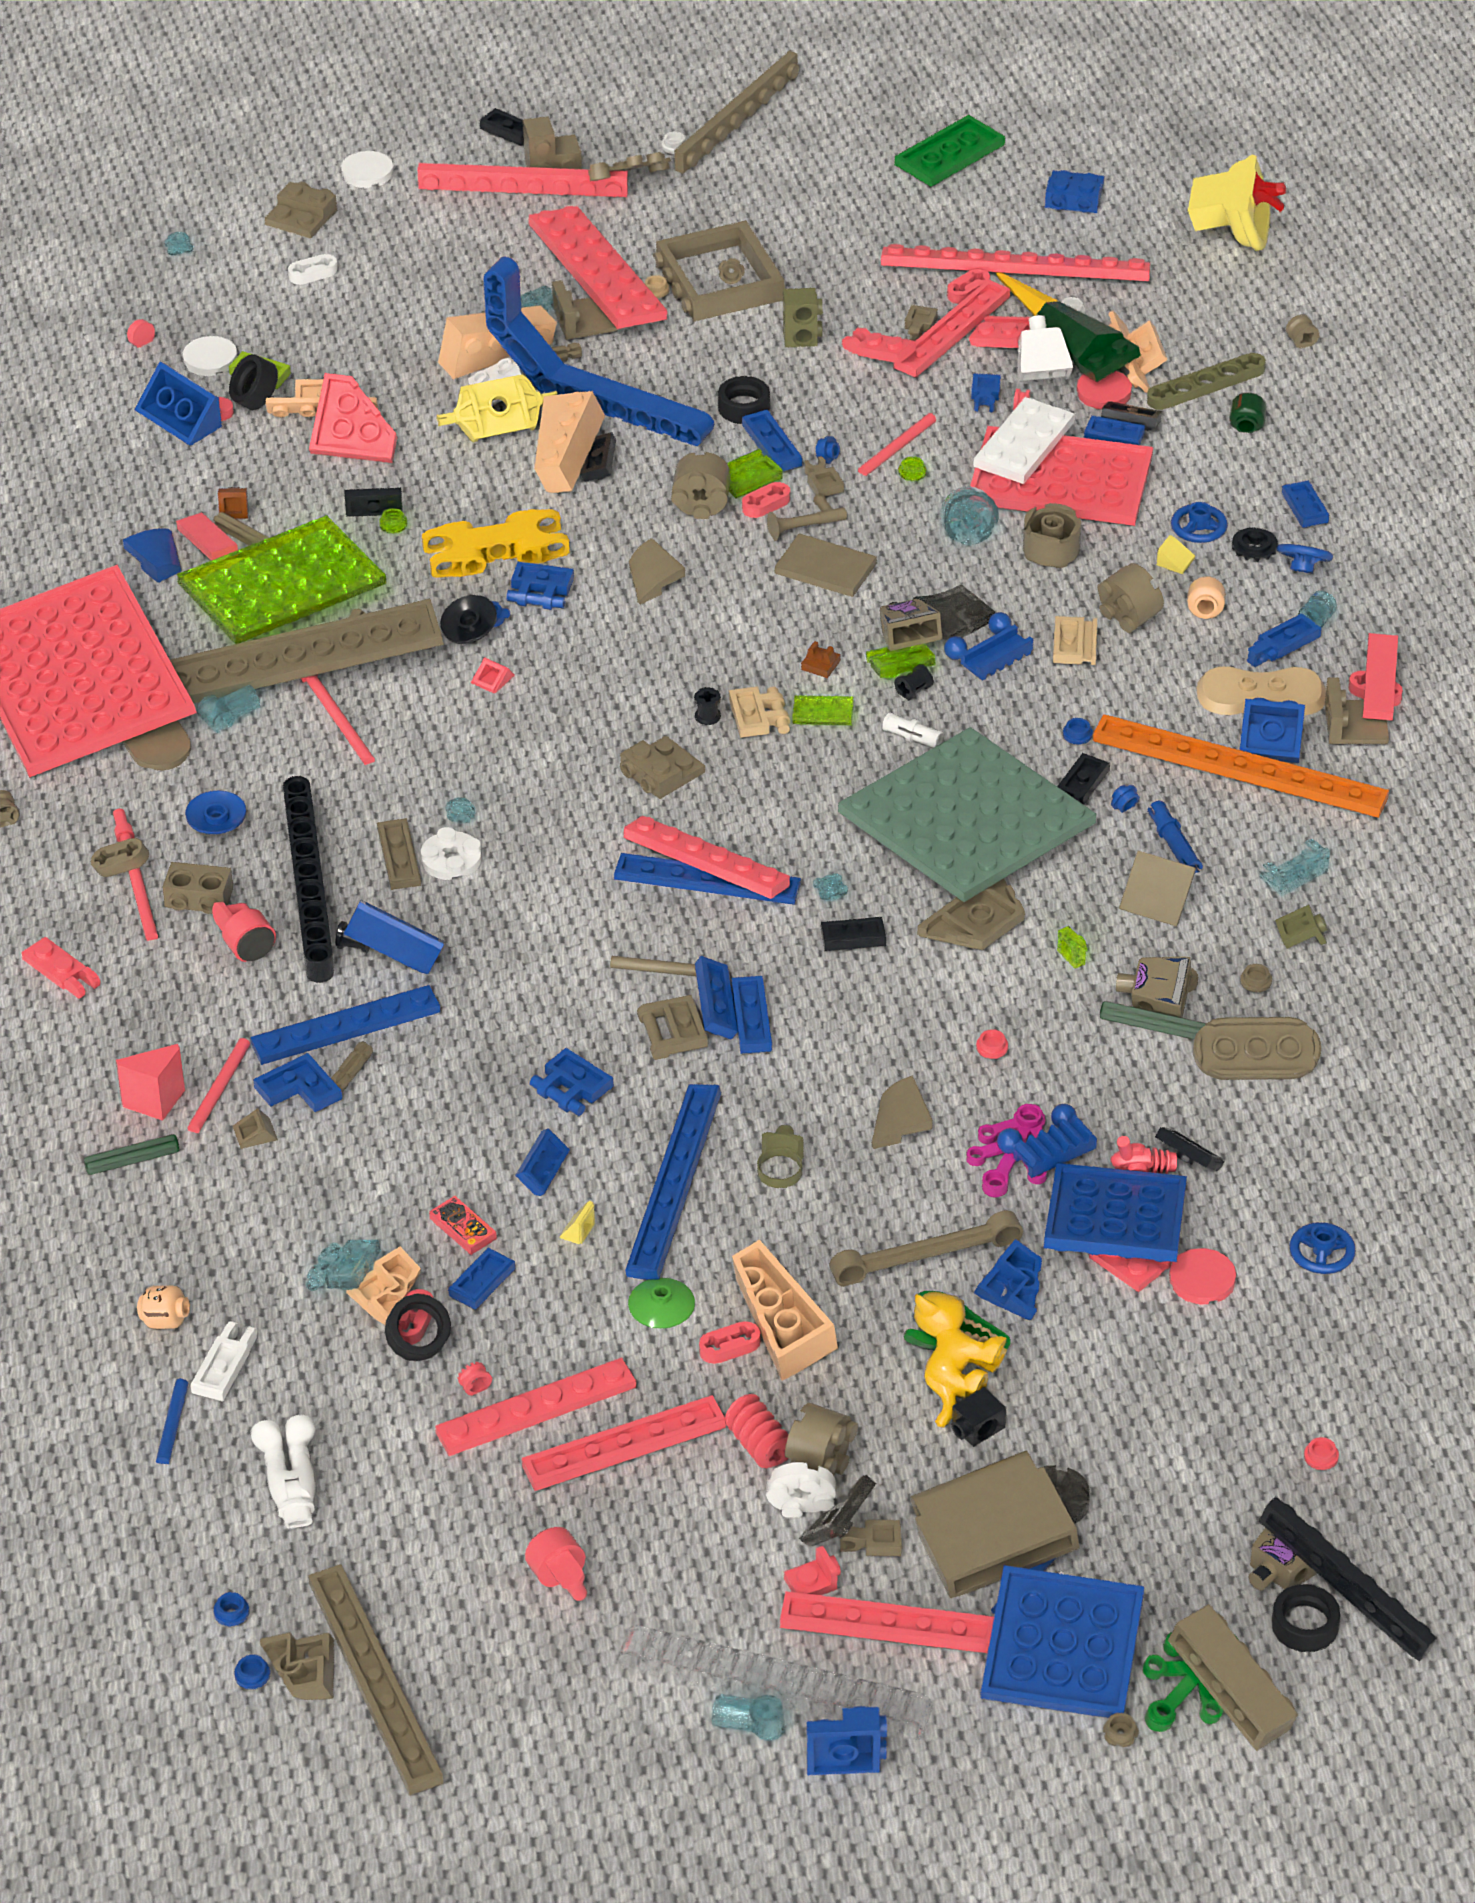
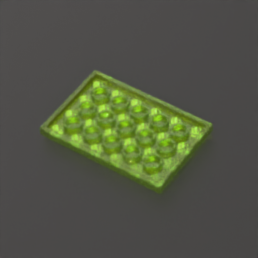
[177,515,386,644]

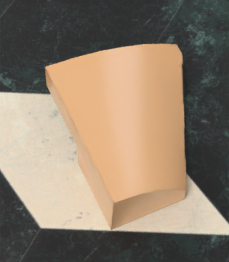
[346,1246,421,1325]

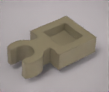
[804,456,844,497]

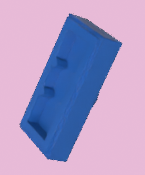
[1084,415,1145,445]
[1282,480,1329,528]
[515,1128,570,1196]
[448,1247,515,1310]

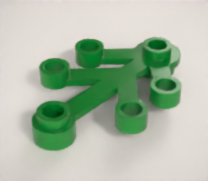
[1142,1632,1239,1732]

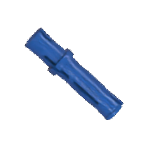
[1147,801,1203,873]

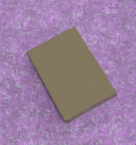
[775,533,877,597]

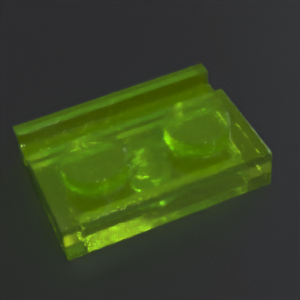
[727,449,783,499]
[865,644,936,679]

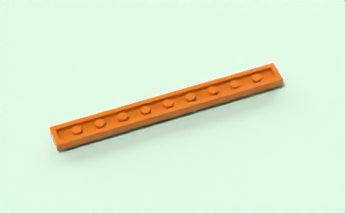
[1093,714,1389,818]

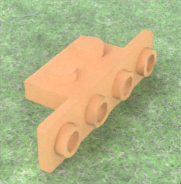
[1108,310,1168,393]
[266,379,378,417]

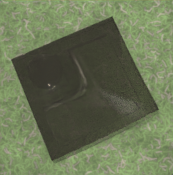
[913,584,995,641]
[799,1474,876,1547]

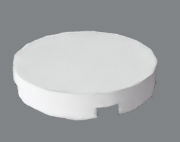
[341,151,393,188]
[182,336,237,376]

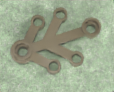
[588,152,671,181]

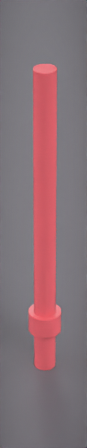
[301,674,375,765]
[113,808,158,941]

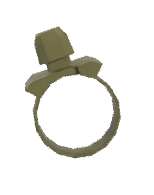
[757,1125,804,1188]

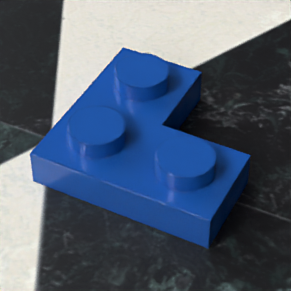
[253,1053,342,1112]

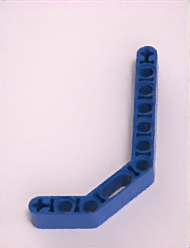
[484,256,715,446]

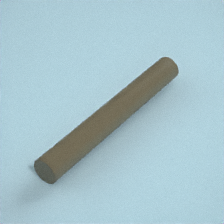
[610,956,696,976]

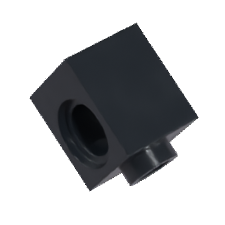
[951,1387,1006,1447]

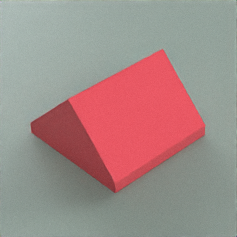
[116,1044,185,1121]

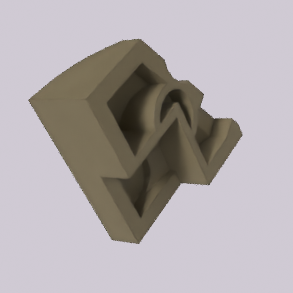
[629,538,685,605]
[872,1076,933,1149]
[260,1632,334,1700]

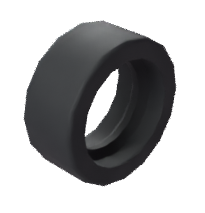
[229,354,278,410]
[718,376,770,424]
[384,1294,451,1361]
[1271,1584,1340,1652]

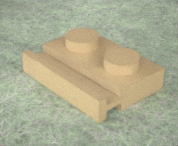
[1053,616,1097,665]

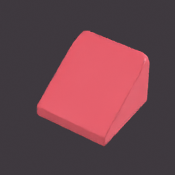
[471,658,514,694]

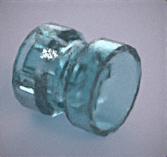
[1298,591,1337,628]

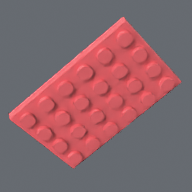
[967,426,1153,526]

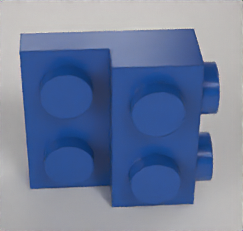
[1045,170,1105,213]
[1240,698,1305,763]
[806,1706,887,1775]

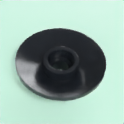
[440,595,497,644]

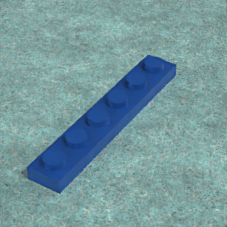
[250,985,440,1065]

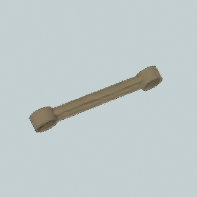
[829,1210,1023,1287]

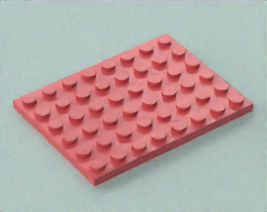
[0,565,196,778]

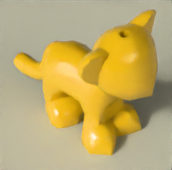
[914,1292,1007,1427]

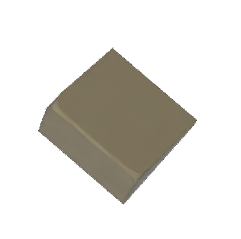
[233,1108,278,1149]

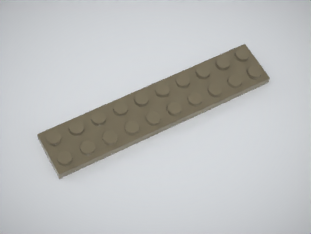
[170,599,444,703]

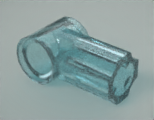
[197,685,260,733]
[711,1693,785,1741]

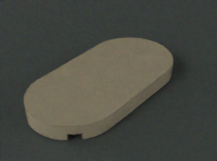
[122,720,191,771]
[1193,1017,1321,1080]

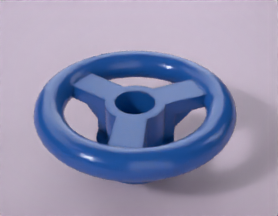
[1171,502,1228,543]
[1276,544,1333,573]
[1289,1222,1356,1274]

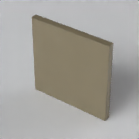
[1119,850,1196,927]

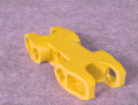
[421,509,570,578]

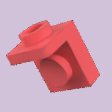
[784,1545,841,1595]

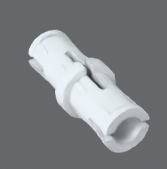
[882,713,944,748]

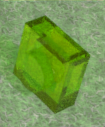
[1057,925,1087,969]

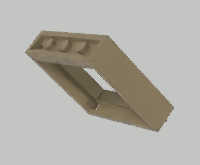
[653,220,785,322]

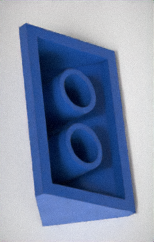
[134,361,222,446]
[343,899,444,974]

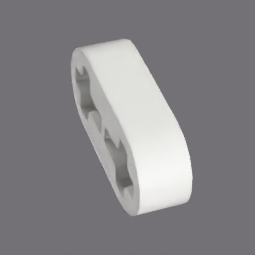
[288,254,338,285]

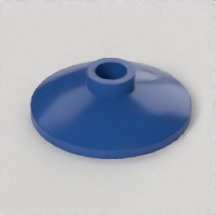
[185,790,246,834]

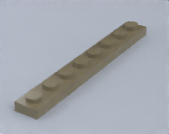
[674,50,799,174]
[308,1564,444,1796]

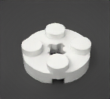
[421,827,481,880]
[766,1462,836,1517]

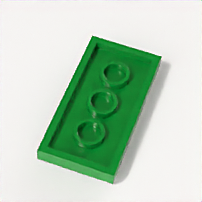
[894,114,1005,187]

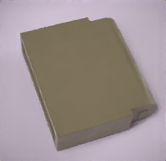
[910,1450,1080,1599]

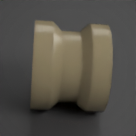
[1286,314,1320,349]
[0,790,20,828]

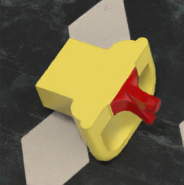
[1188,155,1286,251]

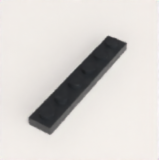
[1258,1496,1437,1662]

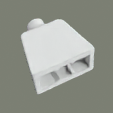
[1017,315,1073,382]

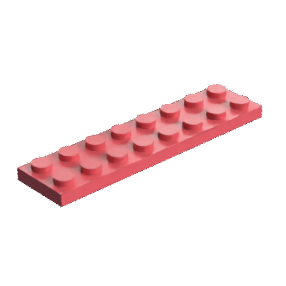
[529,206,667,329]

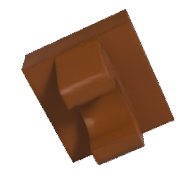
[218,487,248,519]
[801,641,841,678]

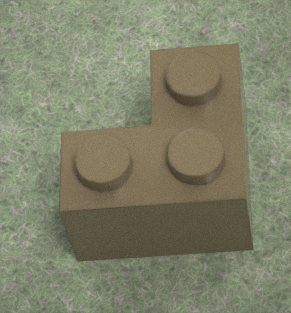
[523,116,582,169]

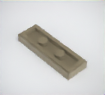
[377,818,421,890]

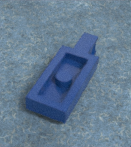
[1247,613,1322,668]

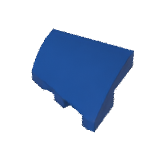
[123,528,181,583]
[974,1239,1042,1320]

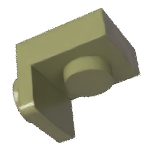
[1275,904,1328,949]

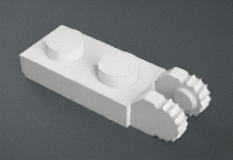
[191,1321,258,1401]

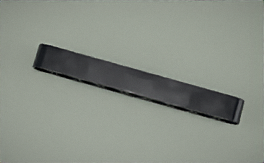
[283,776,334,983]

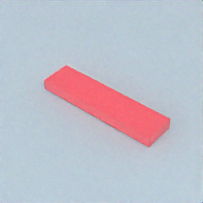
[1363,633,1398,721]

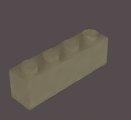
[1168,1604,1298,1751]

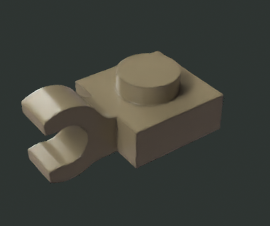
[905,305,938,341]
[840,1520,902,1556]

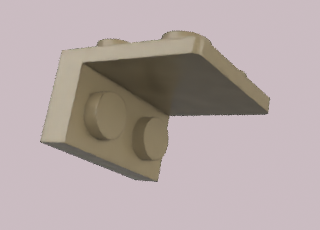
[552,280,618,340]
[1325,677,1389,744]

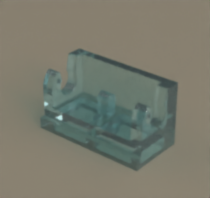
[1260,839,1330,896]

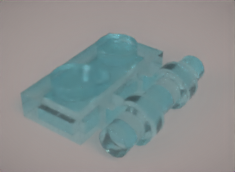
[305,1240,381,1291]

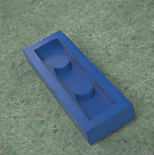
[742,410,802,473]
[695,956,738,1039]
[731,976,772,1054]

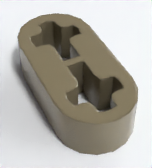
[90,838,149,877]

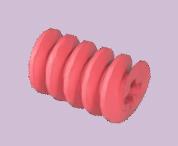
[725,1394,789,1469]

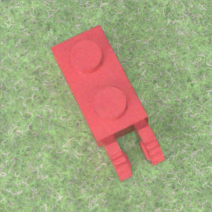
[842,327,916,364]
[21,937,100,999]

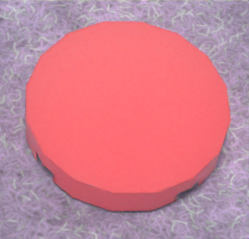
[1077,371,1132,409]
[1169,1248,1236,1305]

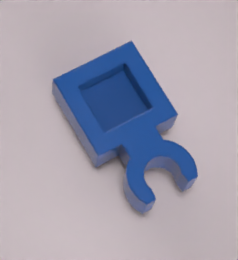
[971,373,1001,412]

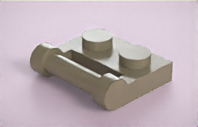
[637,995,708,1060]

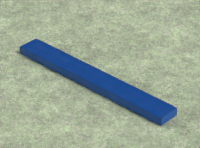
[625,1084,721,1280]

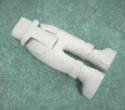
[251,1415,315,1528]

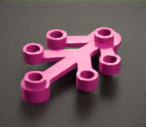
[966,1104,1047,1197]

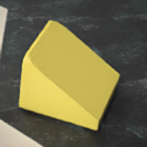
[1157,535,1195,574]
[559,1201,595,1245]

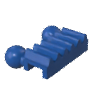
[944,612,1033,681]
[997,1104,1097,1178]

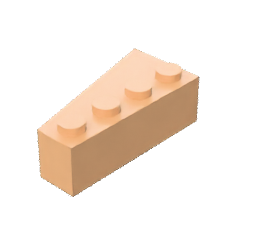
[438,305,557,380]
[534,391,605,493]
[732,1240,838,1381]

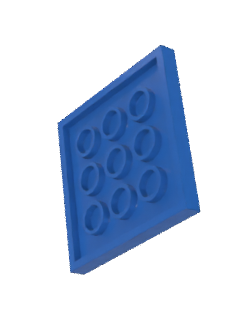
[1044,1163,1187,1262]
[981,1565,1145,1718]

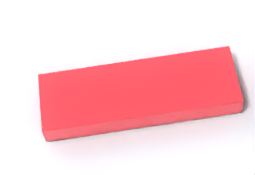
[176,512,238,562]

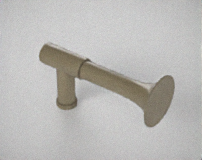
[767,494,847,541]

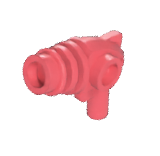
[1110,1136,1177,1174]

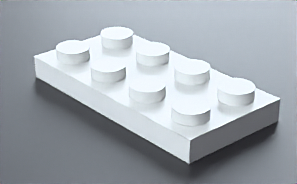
[974,397,1075,484]

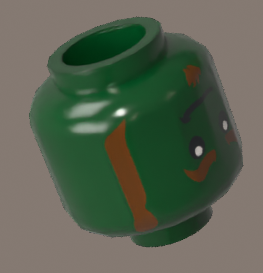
[1229,392,1267,433]

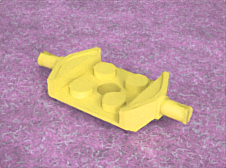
[436,374,557,442]

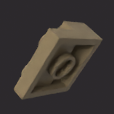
[264,181,337,239]
[620,736,705,799]

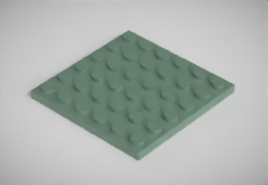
[838,727,1097,902]

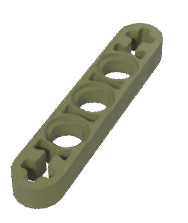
[1147,353,1266,410]

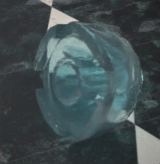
[940,486,999,545]

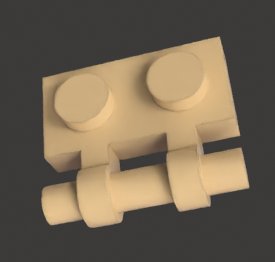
[729,686,790,738]

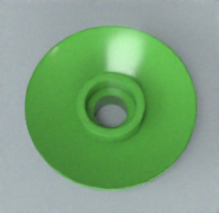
[628,1278,695,1329]

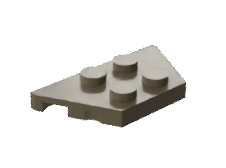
[917,879,1025,950]

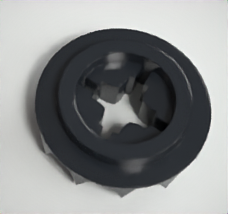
[1232,527,1278,562]

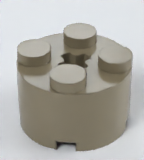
[671,452,731,519]
[1023,503,1081,568]
[1097,563,1164,633]
[785,1403,858,1476]

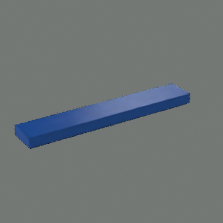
[614,853,801,905]

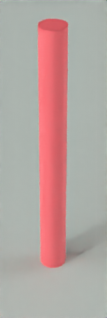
[858,413,936,476]
[187,1038,250,1133]

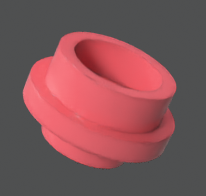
[976,1029,1008,1059]
[1304,1437,1339,1470]

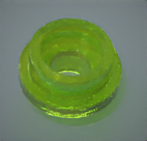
[898,456,926,481]
[379,508,408,534]

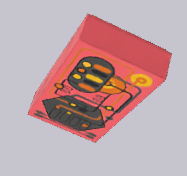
[429,1196,497,1255]

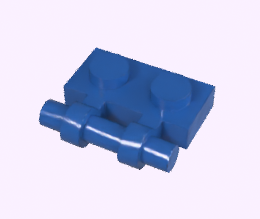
[506,561,574,610]
[530,1048,614,1116]

